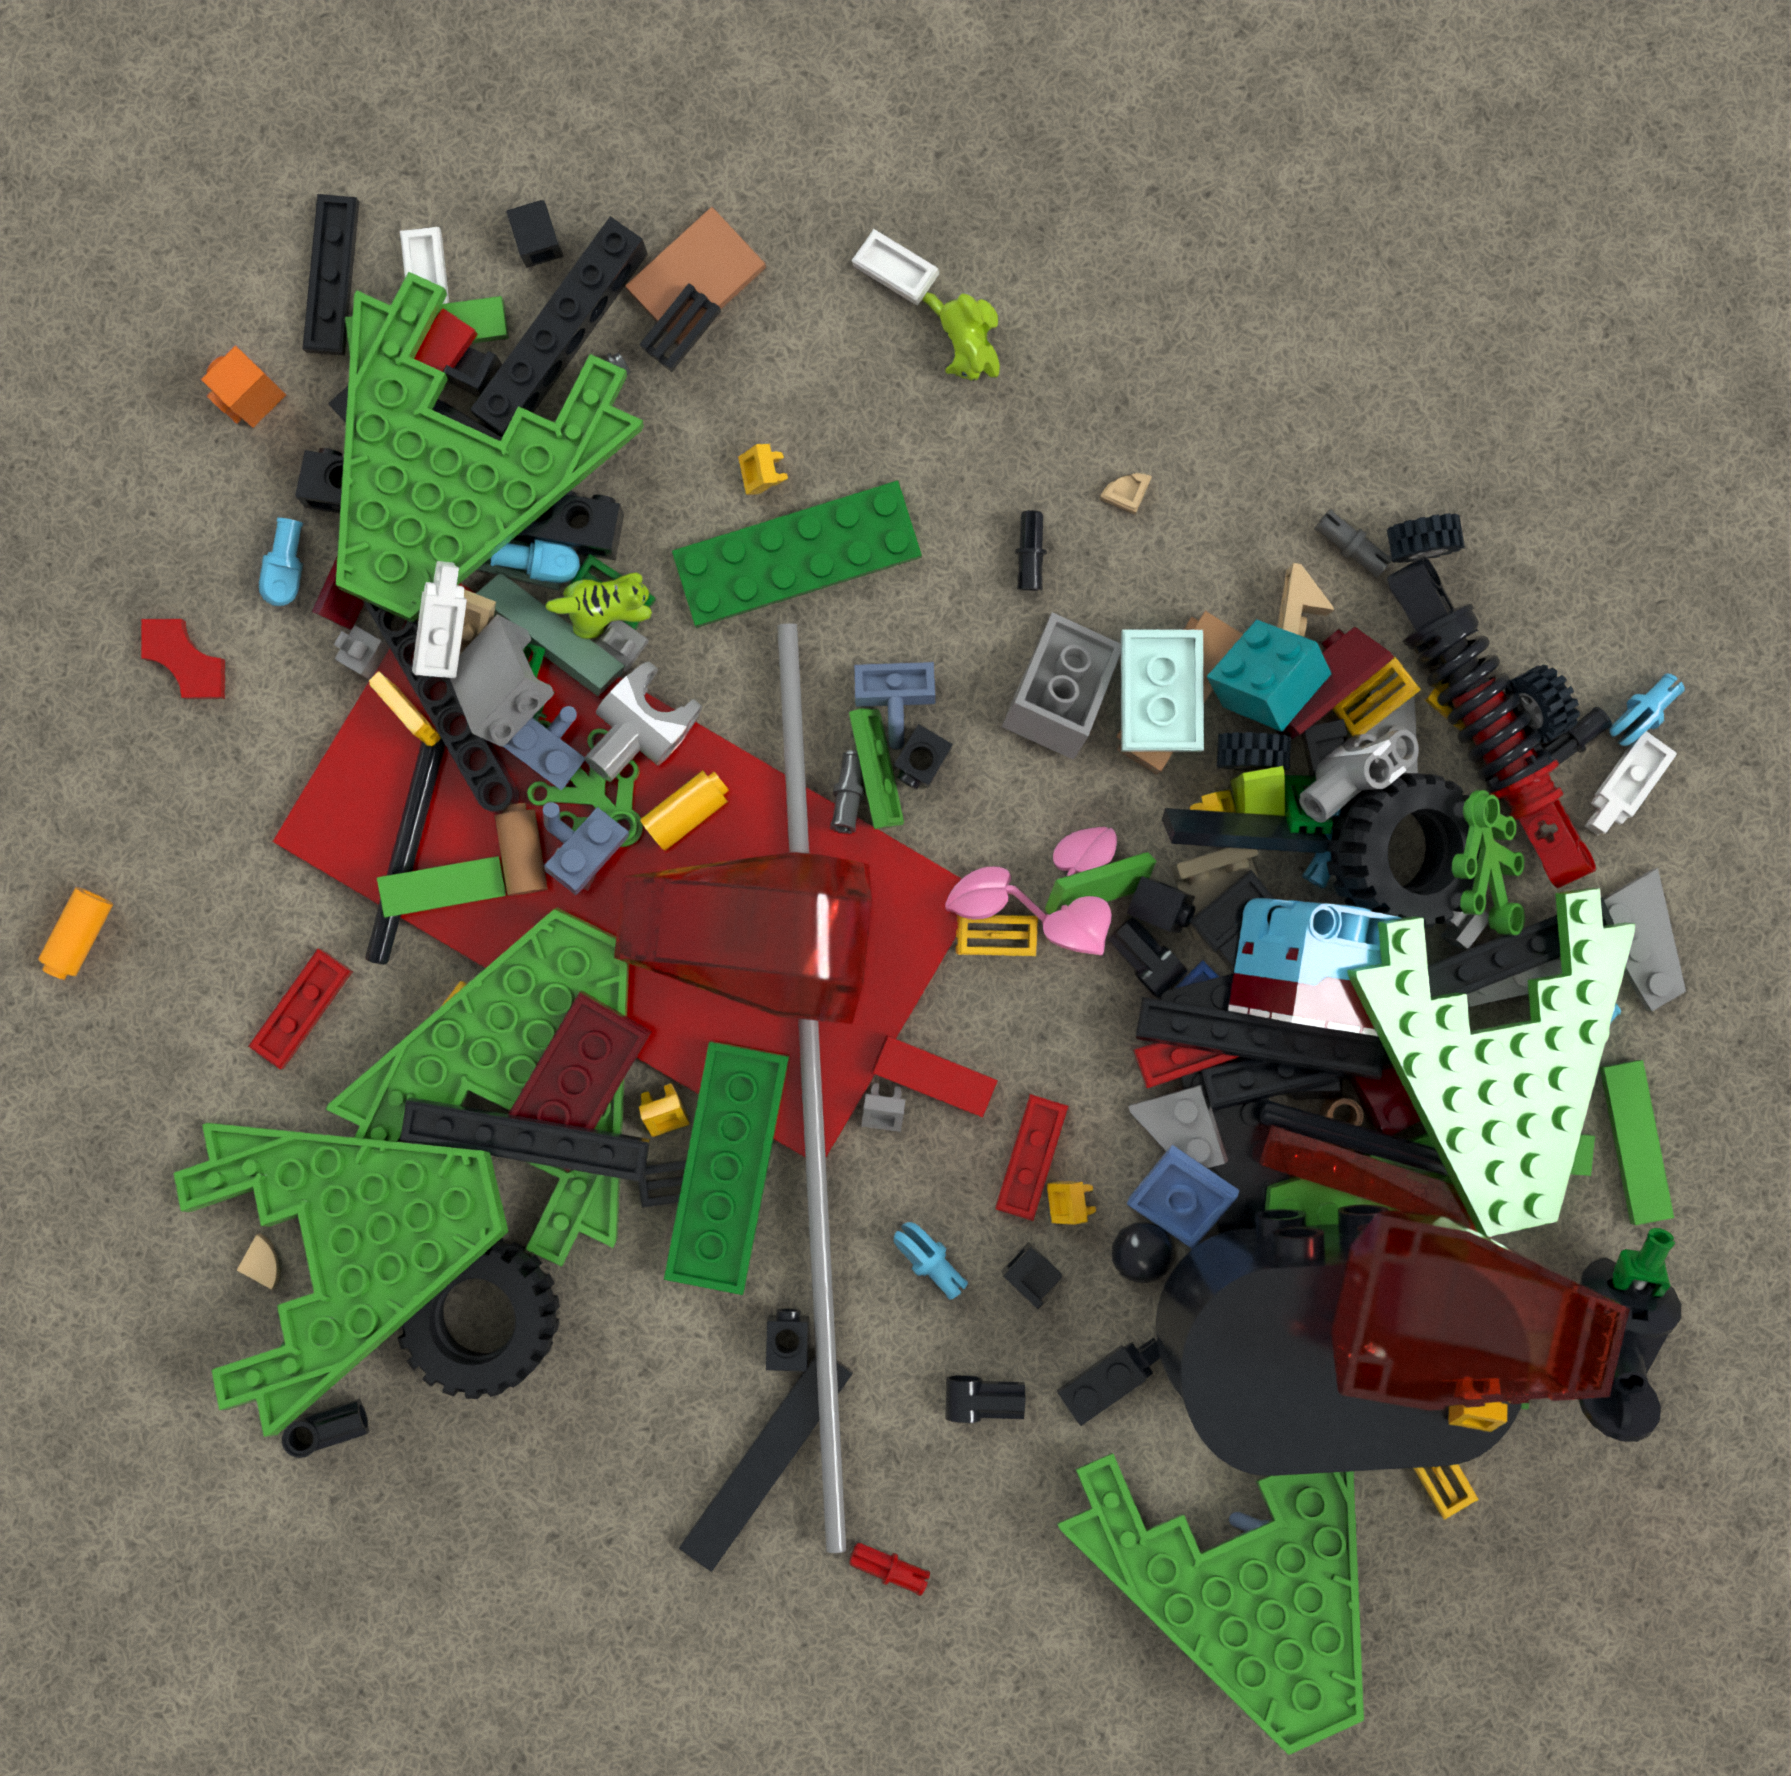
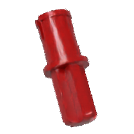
[849,1543,930,1596]

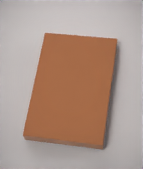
[625,207,766,346]

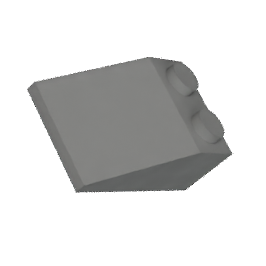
[1002,612,1121,760]

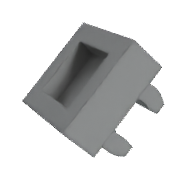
[596,621,649,673]
[334,625,390,680]
[1441,911,1489,949]
[861,1083,906,1132]

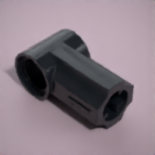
[1107,916,1187,999]
[945,1375,1026,1423]
[282,1399,370,1458]

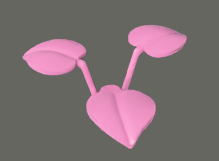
[945,827,1117,955]

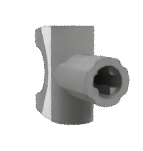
[584,661,703,782]
[1299,730,1419,823]

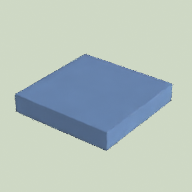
[1127,1145,1239,1249]

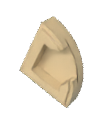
[1099,473,1152,515]
[237,1233,280,1290]

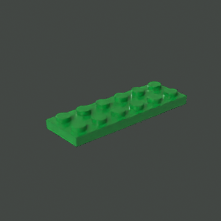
[672,480,922,628]
[664,1041,789,1295]

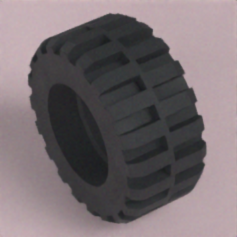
[1326,773,1481,929]
[398,1238,560,1399]

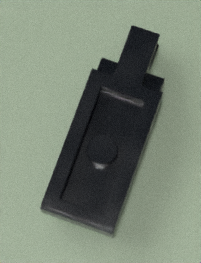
[1057,1337,1160,1426]

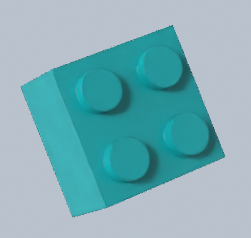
[1206,619,1332,732]

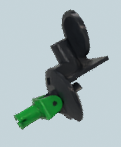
[1572,1228,1682,1442]

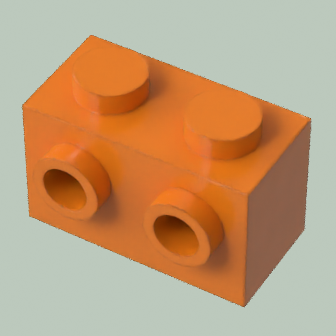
[201,345,286,428]

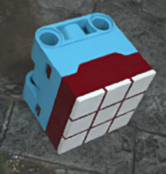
[1228,898,1401,1036]

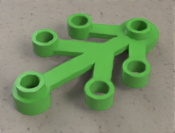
[527,720,643,847]
[1452,790,1525,935]

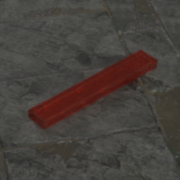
[1259,1125,1492,1240]

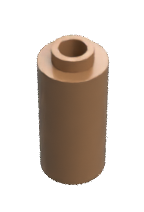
[495,803,548,896]

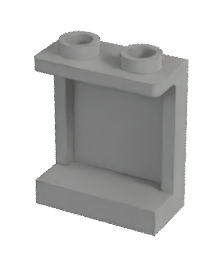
[450,614,554,747]

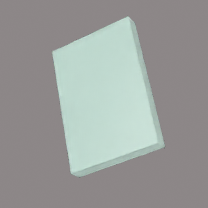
[1121,630,1204,752]

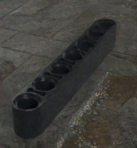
[363,600,519,814]

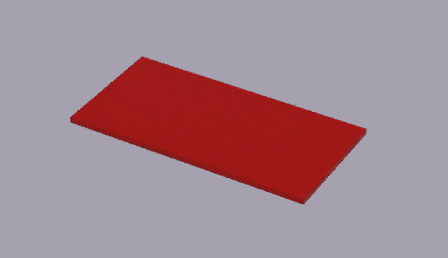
[272,583,962,1157]

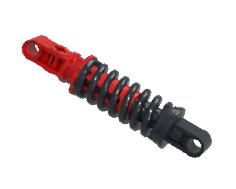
[1387,556,1596,889]

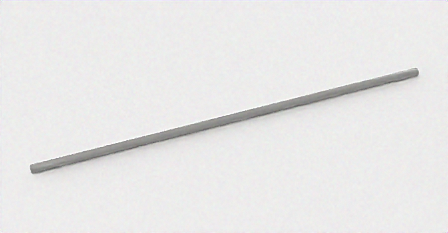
[777,624,846,1553]

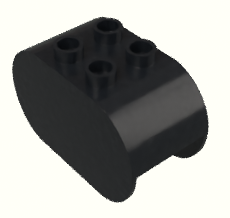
[1156,1204,1530,1476]

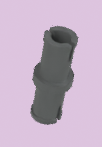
[1314,509,1392,578]
[830,750,865,834]

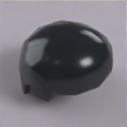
[1112,1222,1175,1283]

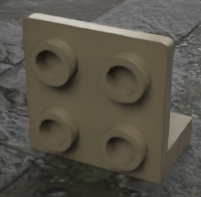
[1170,847,1270,941]

